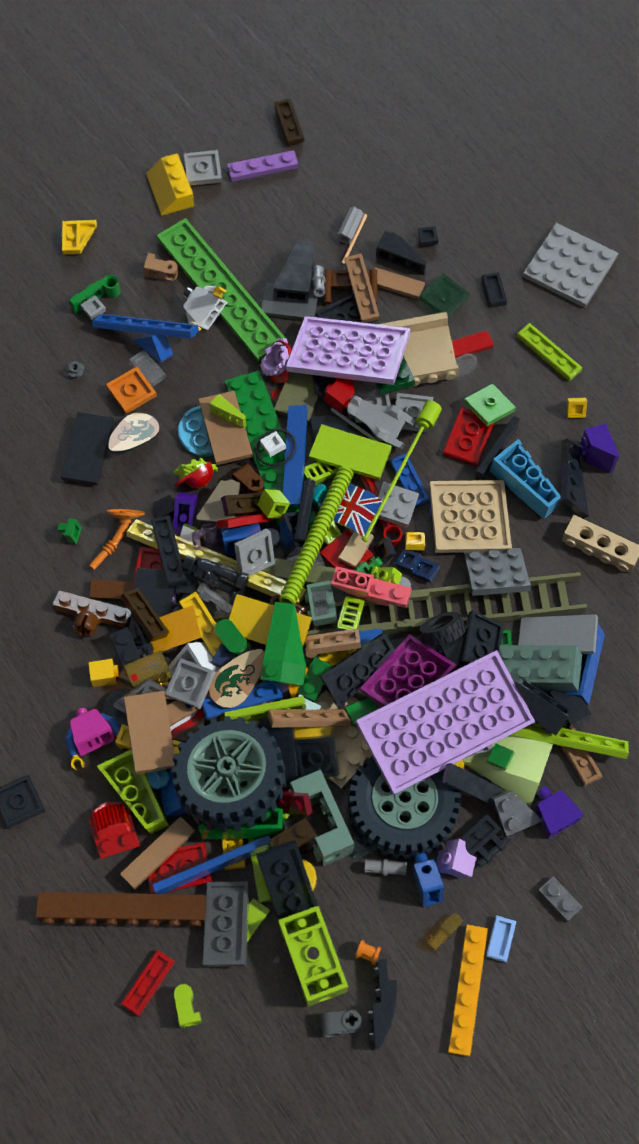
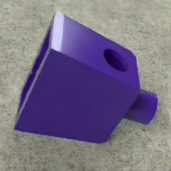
[535,786,584,839]

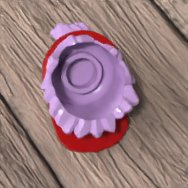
[260,338,292,384]

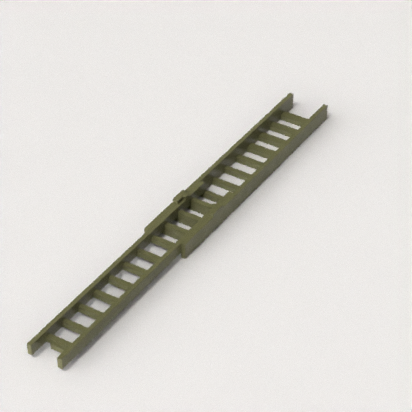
[212,572,587,644]

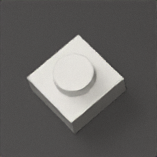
[260,432,286,457]

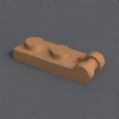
[305,629,361,658]

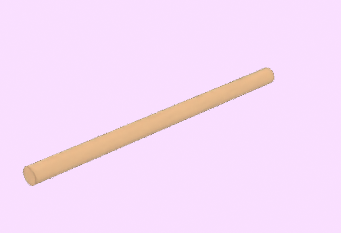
[341,214,367,265]

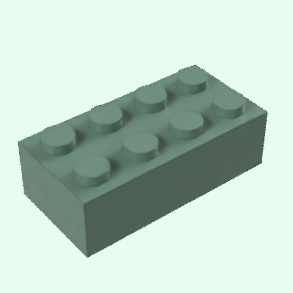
[499,645,582,692]

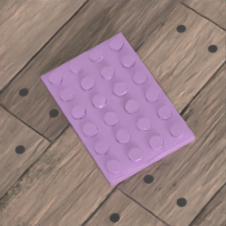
[286,316,410,385]

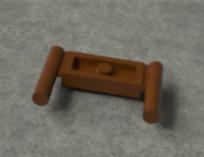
[324,269,377,305]

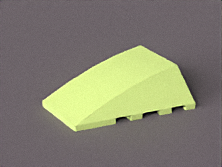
[463,735,553,808]

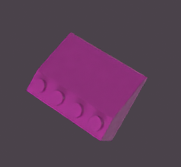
[360,634,457,709]

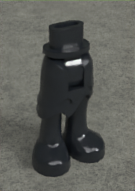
[182,555,250,606]

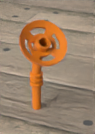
[89,509,145,570]

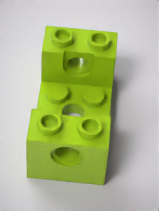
[279,906,348,1007]

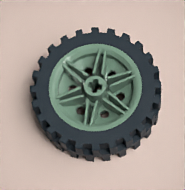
[171,716,286,832]

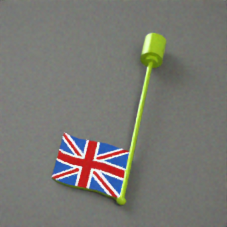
[333,400,442,542]

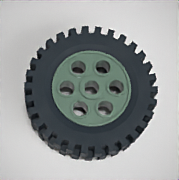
[348,756,461,860]

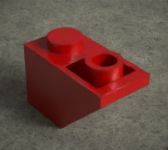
[323,378,355,413]

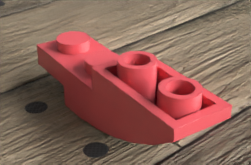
[331,566,412,608]

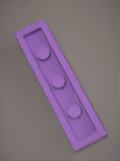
[228,150,298,182]

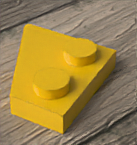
[62,220,97,255]

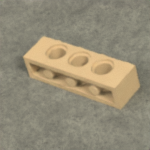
[562,515,639,573]

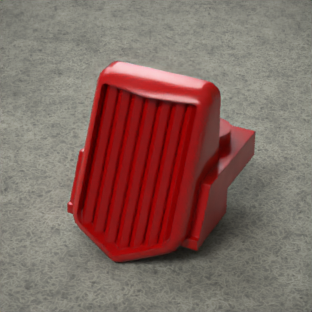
[89,802,140,859]

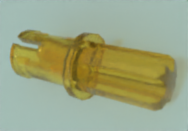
[426,913,463,951]

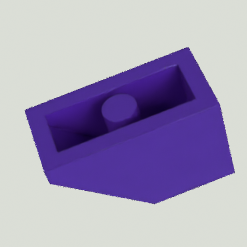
[173,492,197,536]

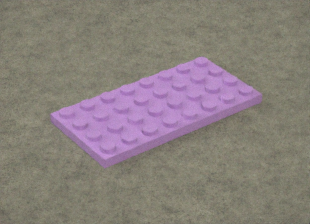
[355,650,535,795]

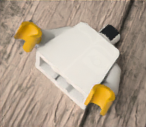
[183,286,227,336]

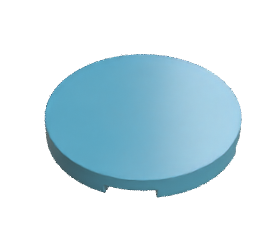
[178,406,214,457]

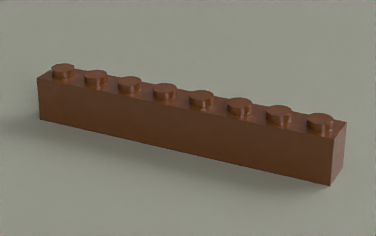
[36,892,206,927]

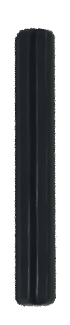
[295,478,316,543]

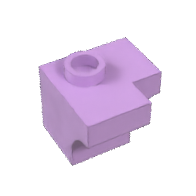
[436,839,476,878]

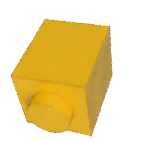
[89,659,119,687]

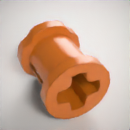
[355,940,381,965]

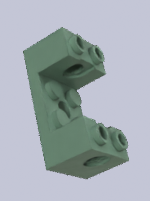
[288,770,354,866]

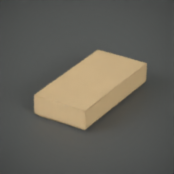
[339,532,374,568]

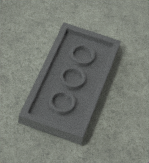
[203,881,249,967]

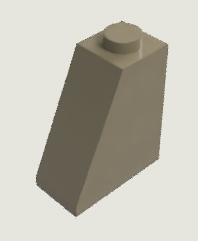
[196,480,240,530]

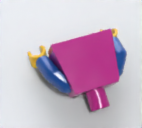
[65,708,123,770]

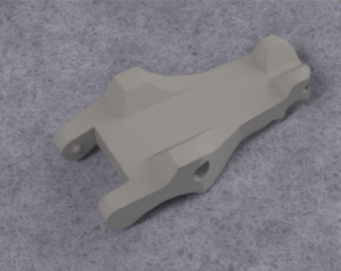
[347,396,416,450]

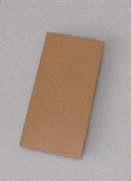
[199,391,253,465]
[124,691,175,774]

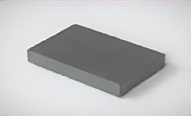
[262,282,318,321]

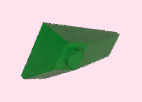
[261,602,306,686]

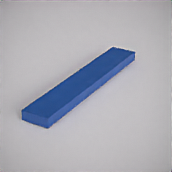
[92,314,199,339]
[283,405,308,508]
[153,835,271,894]

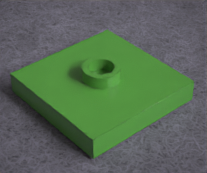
[464,384,516,426]

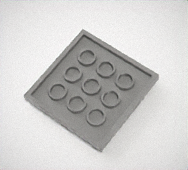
[523,223,618,308]

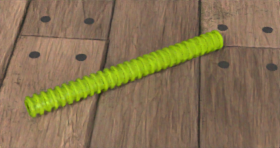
[279,466,354,604]

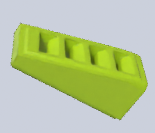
[209,395,246,428]
[304,462,338,486]
[336,596,365,630]

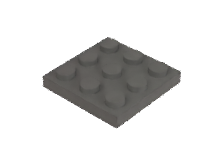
[464,548,531,596]

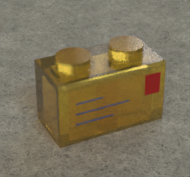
[124,650,172,689]

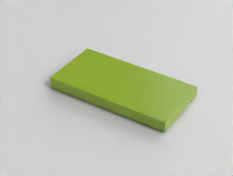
[309,424,392,480]

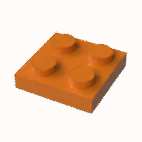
[106,367,157,414]

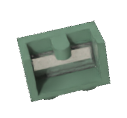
[304,580,338,626]

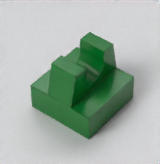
[57,518,82,545]

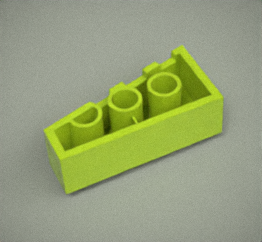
[97,749,170,834]

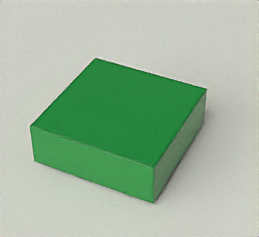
[487,744,515,771]

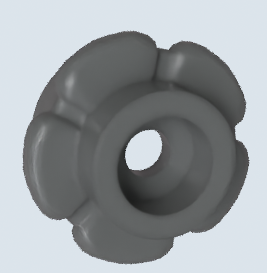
[66,361,84,379]

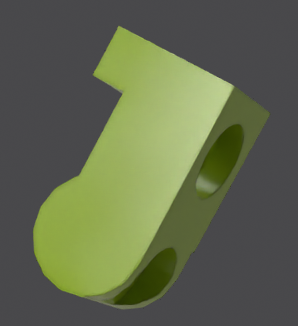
[174,984,202,1028]

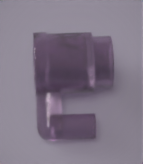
[192,523,221,550]

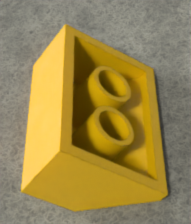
[146,153,194,216]

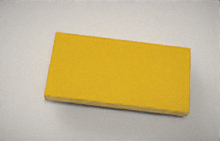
[229,594,312,646]

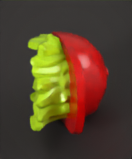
[173,458,218,489]

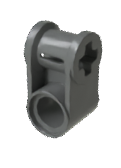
[320,1010,362,1037]

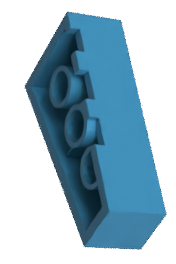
[490,439,561,519]

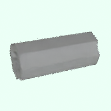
[337,207,363,244]

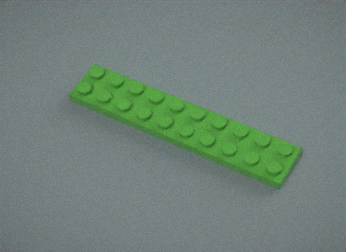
[157,218,285,362]

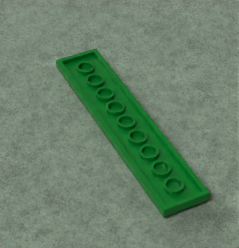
[225,371,316,533]

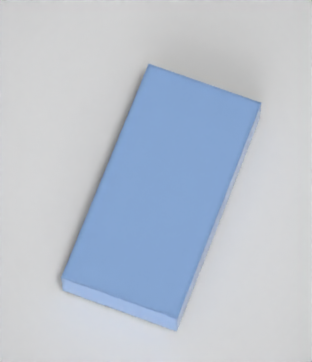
[486,915,516,963]

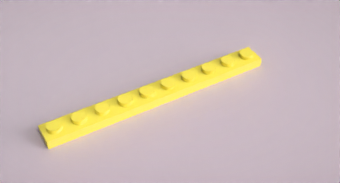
[127,519,307,604]

